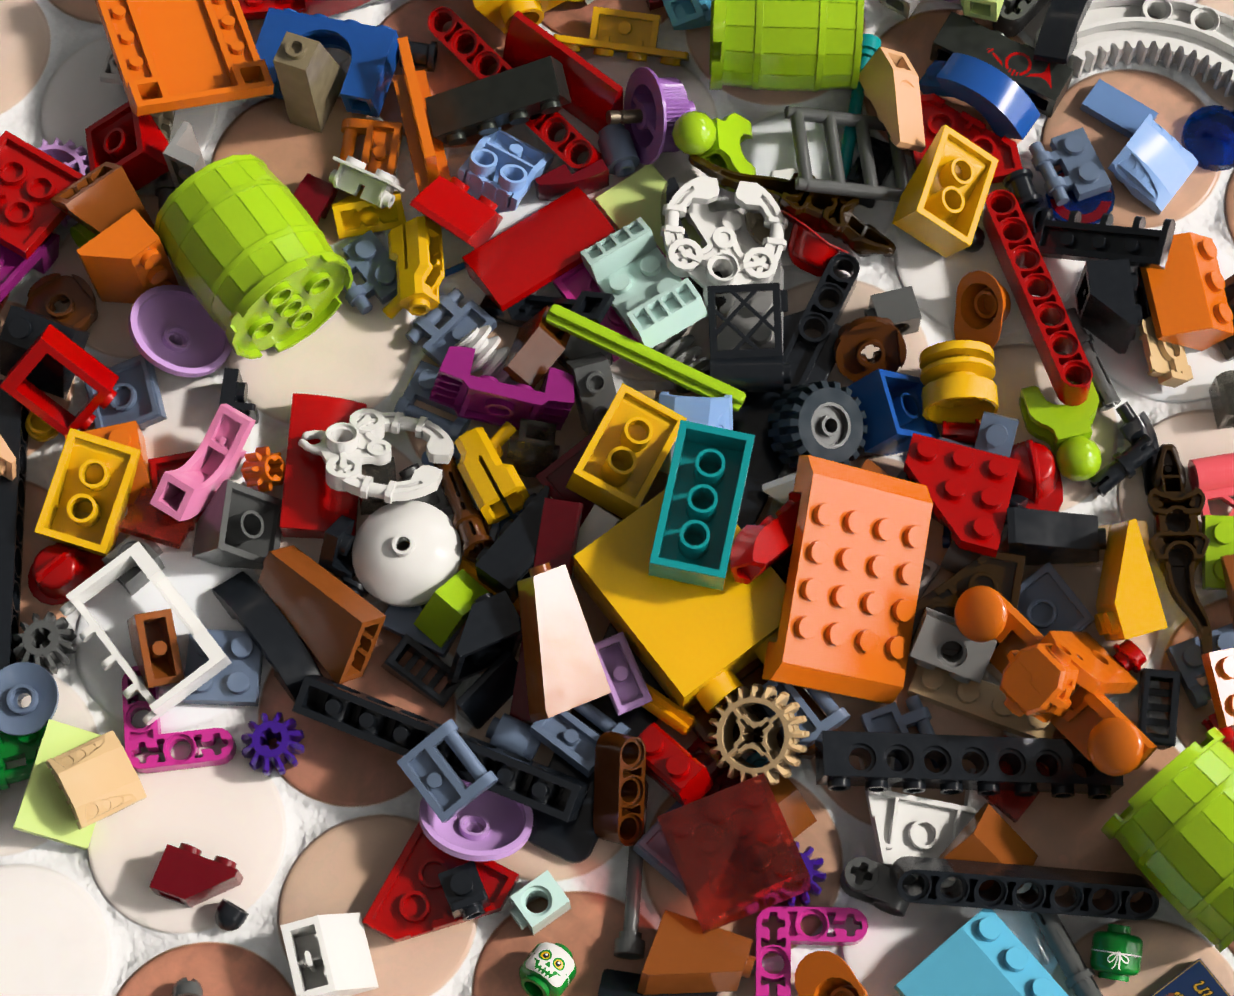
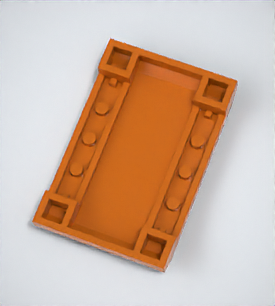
[95,0,274,116]
[762,455,933,704]

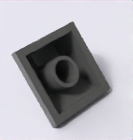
[192,479,282,570]

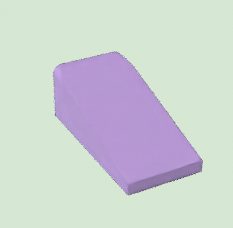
[594,632,653,716]

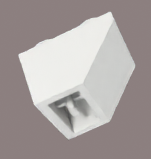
[280,913,379,996]

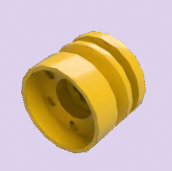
[919,340,999,425]

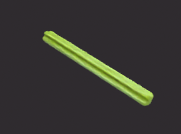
[545,304,746,412]

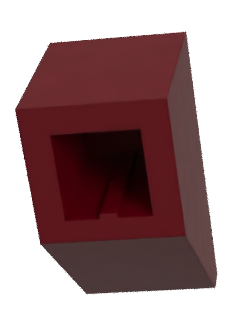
[149,843,244,907]

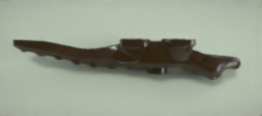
[688,155,896,257]
[1147,444,1213,662]

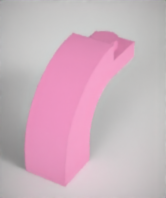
[149,403,256,521]

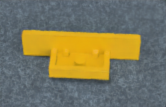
[553,6,690,66]

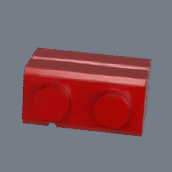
[638,722,714,810]

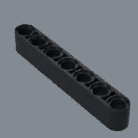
[890,856,1159,920]

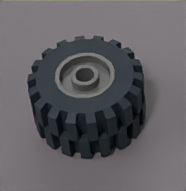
[767,380,868,471]

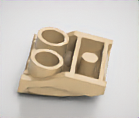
[45,730,147,830]

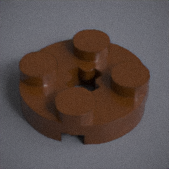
[25,273,98,331]
[834,316,907,383]

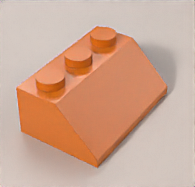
[76,209,179,304]
[1140,232,1234,351]

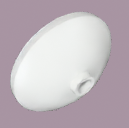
[352,500,462,607]

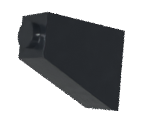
[1007,507,1106,565]

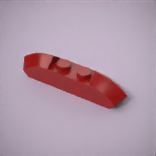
[730,491,801,584]

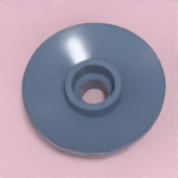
[0,662,59,736]

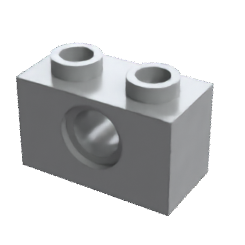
[909,607,997,684]

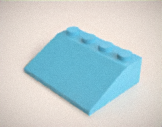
[894,908,1069,996]

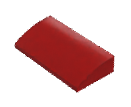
[503,11,623,134]
[462,186,616,312]
[280,393,367,539]

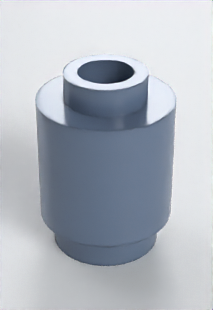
[597,123,640,177]
[485,713,541,760]

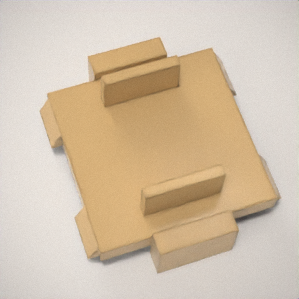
[1139,316,1194,388]

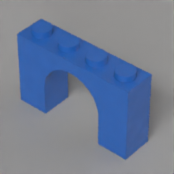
[255,7,400,117]

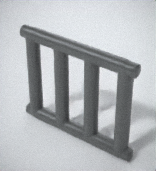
[784,106,909,202]

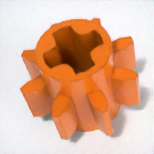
[241,446,286,492]

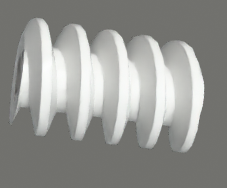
[454,325,519,385]

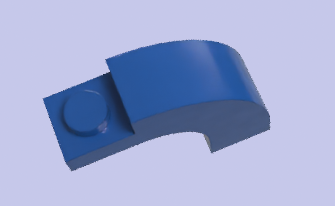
[919,52,1041,140]

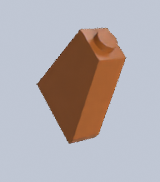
[50,161,155,235]
[637,910,756,995]

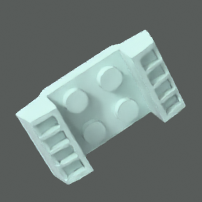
[580,217,709,349]

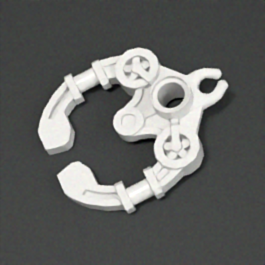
[660,176,788,314]
[298,408,454,504]

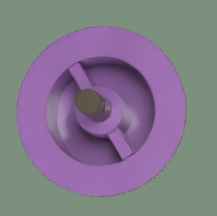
[606,67,696,165]

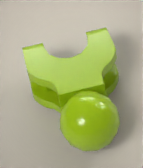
[672,111,756,193]
[1019,381,1102,481]

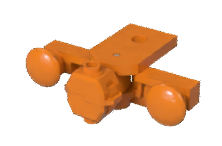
[954,586,1158,776]

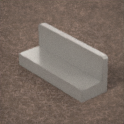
[163,121,206,188]

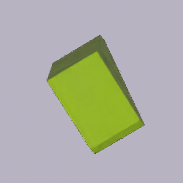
[413,569,490,648]

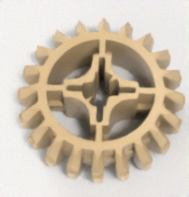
[707,684,810,787]

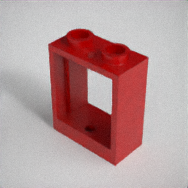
[0,324,119,436]

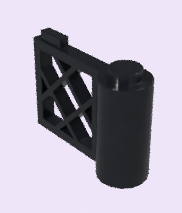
[707,283,791,393]

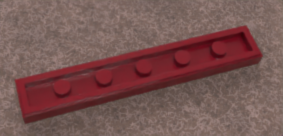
[510,498,583,723]

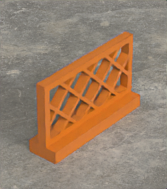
[392,36,451,193]

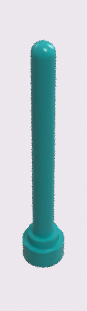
[841,34,882,180]

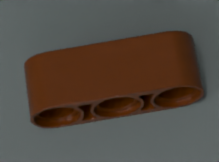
[593,731,646,846]

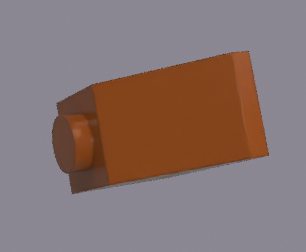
[127,608,185,689]

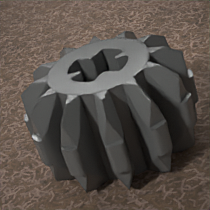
[13,611,77,674]

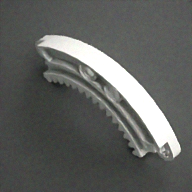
[1034,0,1234,104]

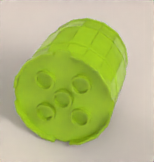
[709,0,864,92]
[154,154,353,359]
[1101,727,1234,952]

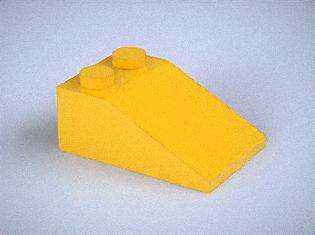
[892,124,999,258]
[566,383,687,519]
[34,428,141,557]
[1094,519,1168,641]

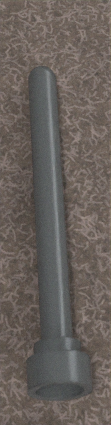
[613,779,649,960]

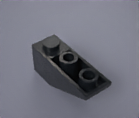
[475,485,551,603]

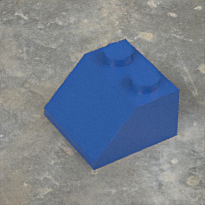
[847,369,940,456]

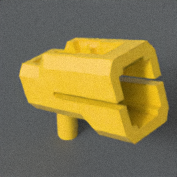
[382,216,445,319]
[454,421,530,524]

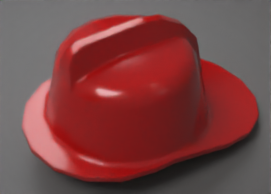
[781,210,850,277]
[1010,439,1063,512]
[28,542,105,605]

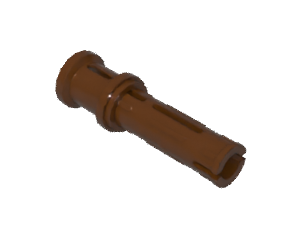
[433,456,494,559]

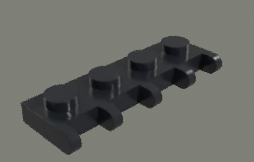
[1034,208,1176,269]

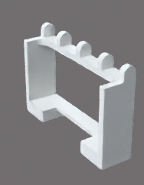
[60,541,232,726]

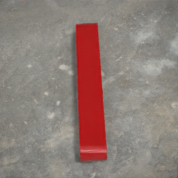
[427,6,602,172]
[983,189,1093,406]

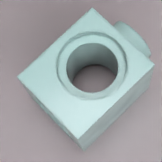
[509,870,571,935]

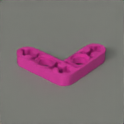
[122,666,236,774]
[755,906,868,996]

